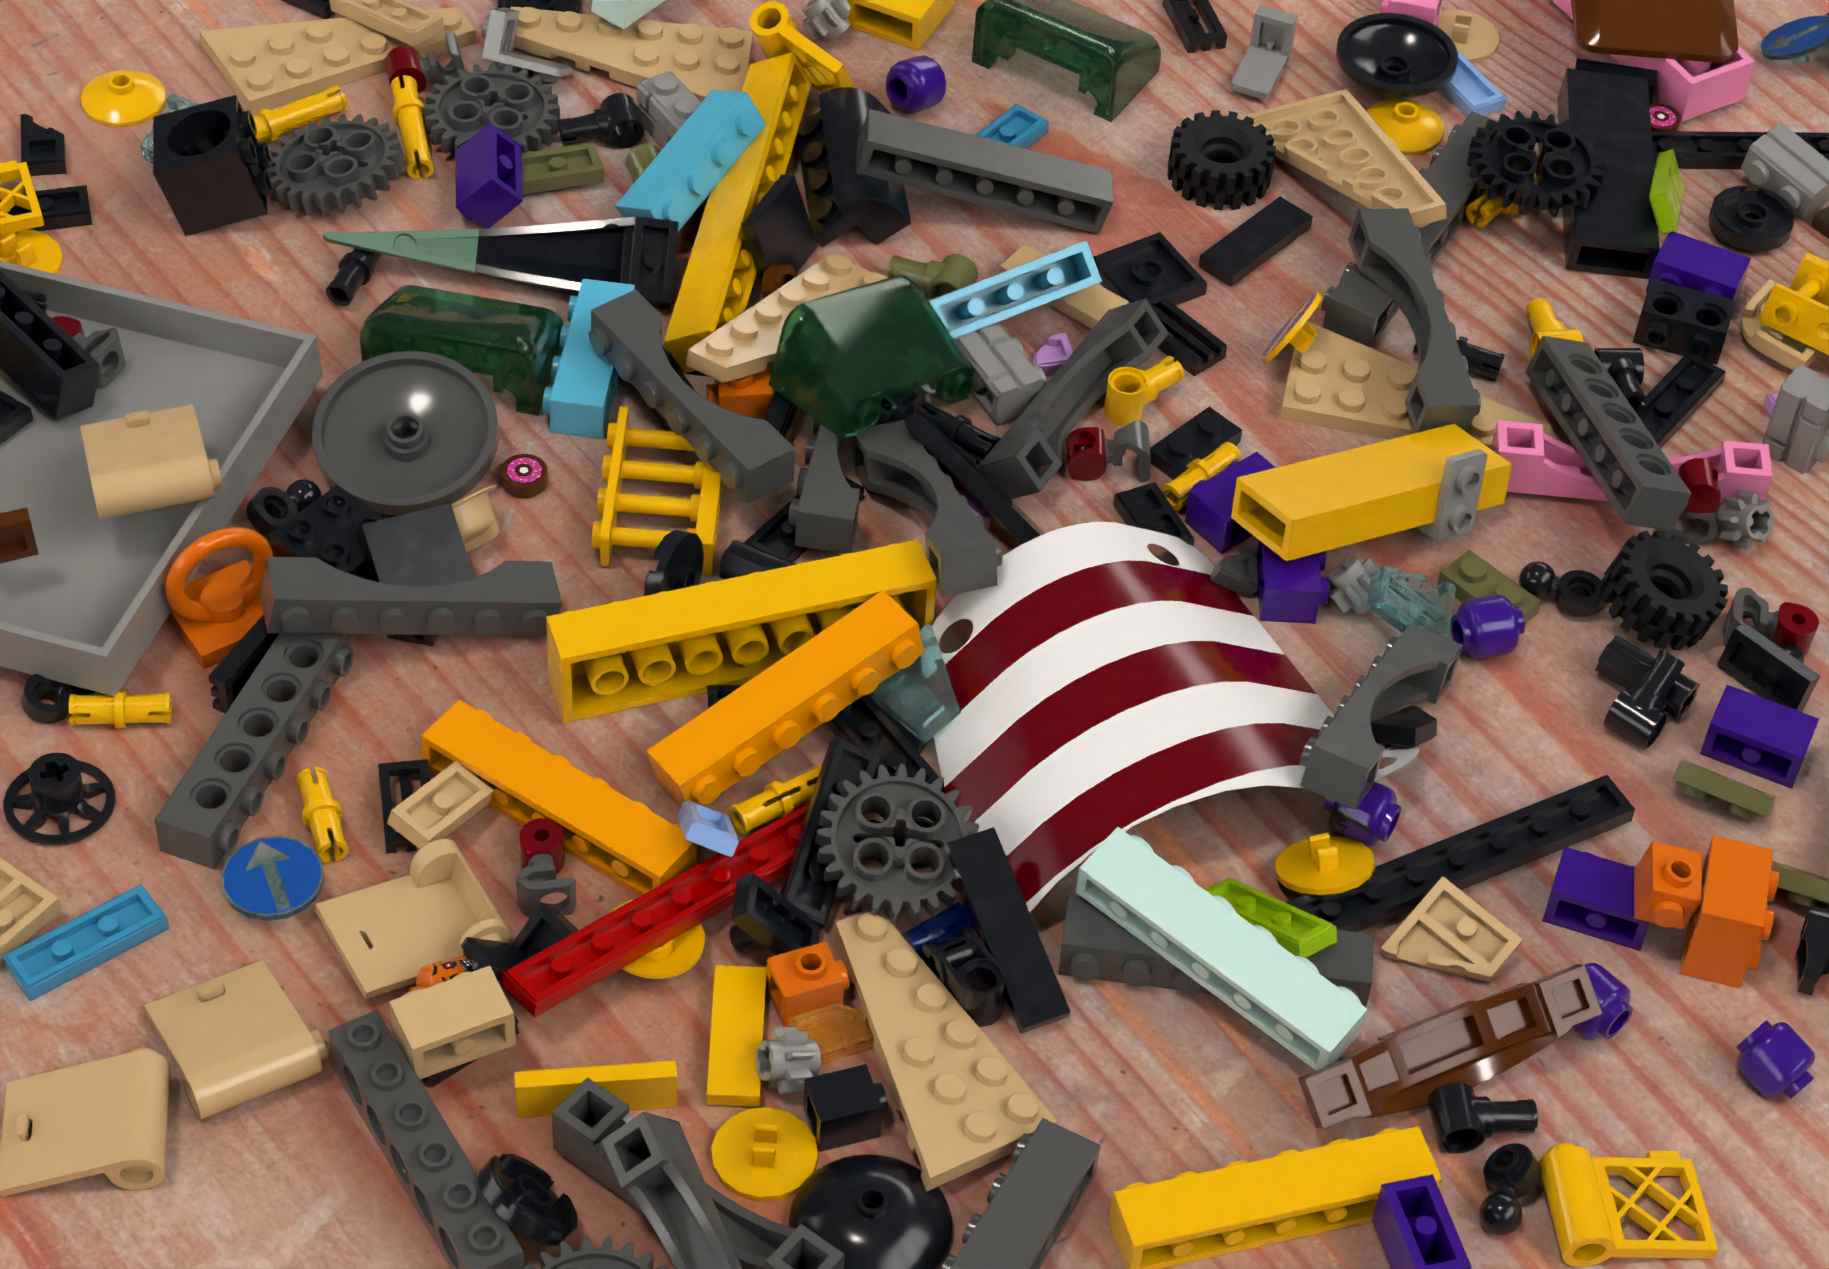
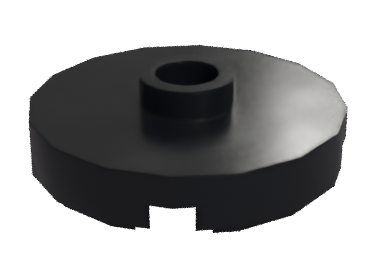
[1708,185,1794,252]
[644,529,704,596]
[478,1154,578,1246]

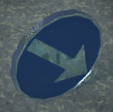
[1760,15,1829,64]
[221,835,325,921]

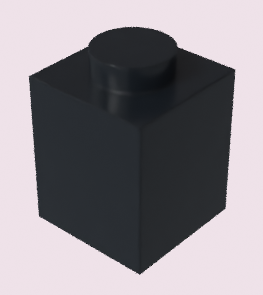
[803,1064,888,1152]

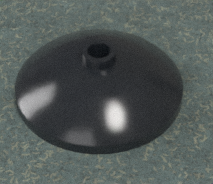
[1336,13,1458,98]
[789,1154,952,1269]

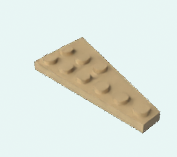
[199,7,477,114]
[510,7,753,102]
[1237,89,1447,228]
[686,253,930,383]
[1280,321,1551,448]
[832,909,1058,1192]

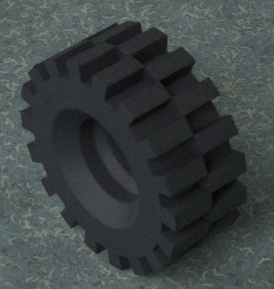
[1167,110,1276,210]
[1601,530,1729,650]

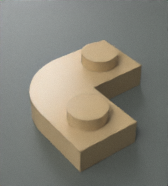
[1740,279,1821,371]

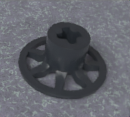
[3,753,116,845]

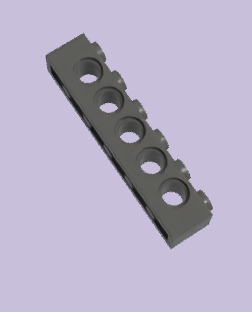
[1526,336,1692,531]
[155,633,354,870]
[328,1010,524,1269]

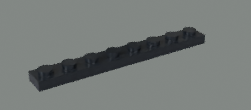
[1285,775,1635,932]

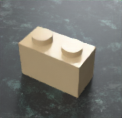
[389,966,516,1080]

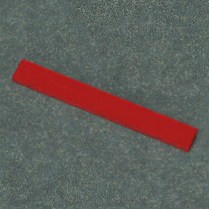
[501,802,810,1018]

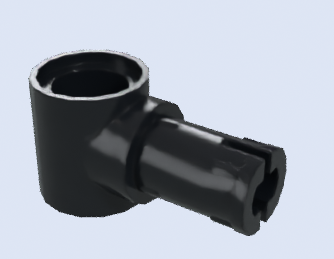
[558,93,645,149]
[1594,348,1646,414]
[1604,649,1685,749]
[1428,1083,1538,1154]

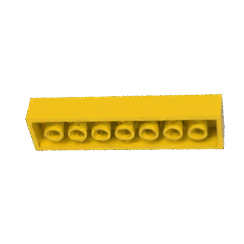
[546,539,937,723]

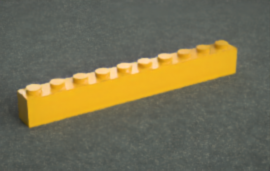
[664,52,812,373]

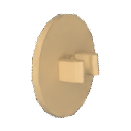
[1437,10,1499,63]

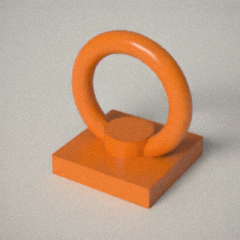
[165,527,273,669]

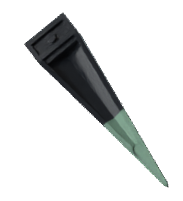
[323,216,679,309]

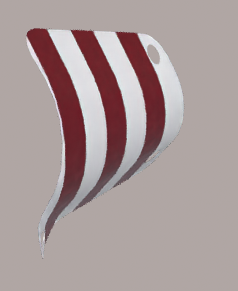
[921,522,1419,938]

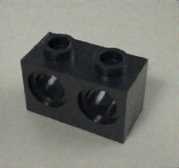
[1632,278,1736,365]

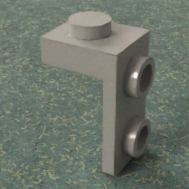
[1230,5,1298,100]
[482,7,572,82]
[1418,449,1487,542]

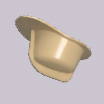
[451,484,499,552]

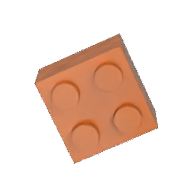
[1679,835,1779,988]

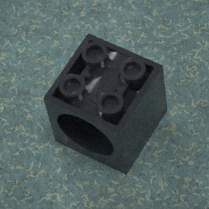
[153,95,273,236]

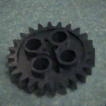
[1467,111,1606,217]

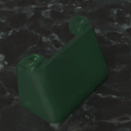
[972,0,1161,122]
[769,275,973,439]
[360,285,564,416]

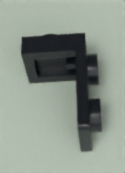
[461,902,578,980]

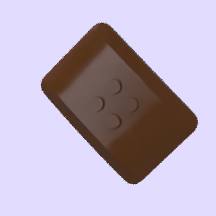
[1571,0,1738,63]

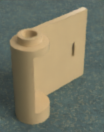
[80,404,223,521]
[315,839,510,999]
[144,960,328,1120]
[0,1048,170,1197]

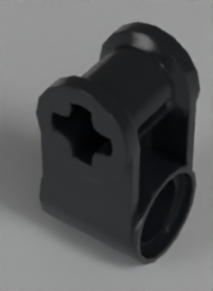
[920,926,1005,1027]

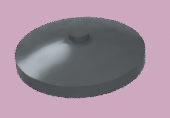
[312,351,499,515]

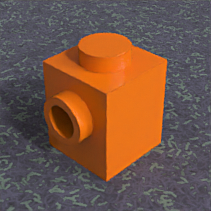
[706,363,773,420]
[1634,841,1702,930]
[766,941,849,1027]

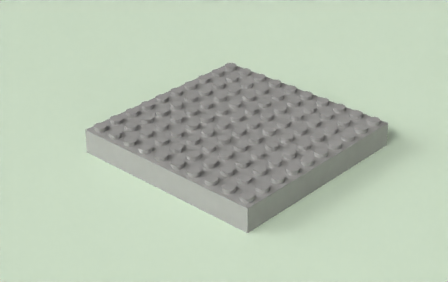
[0,261,323,696]

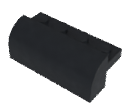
[796,87,911,247]

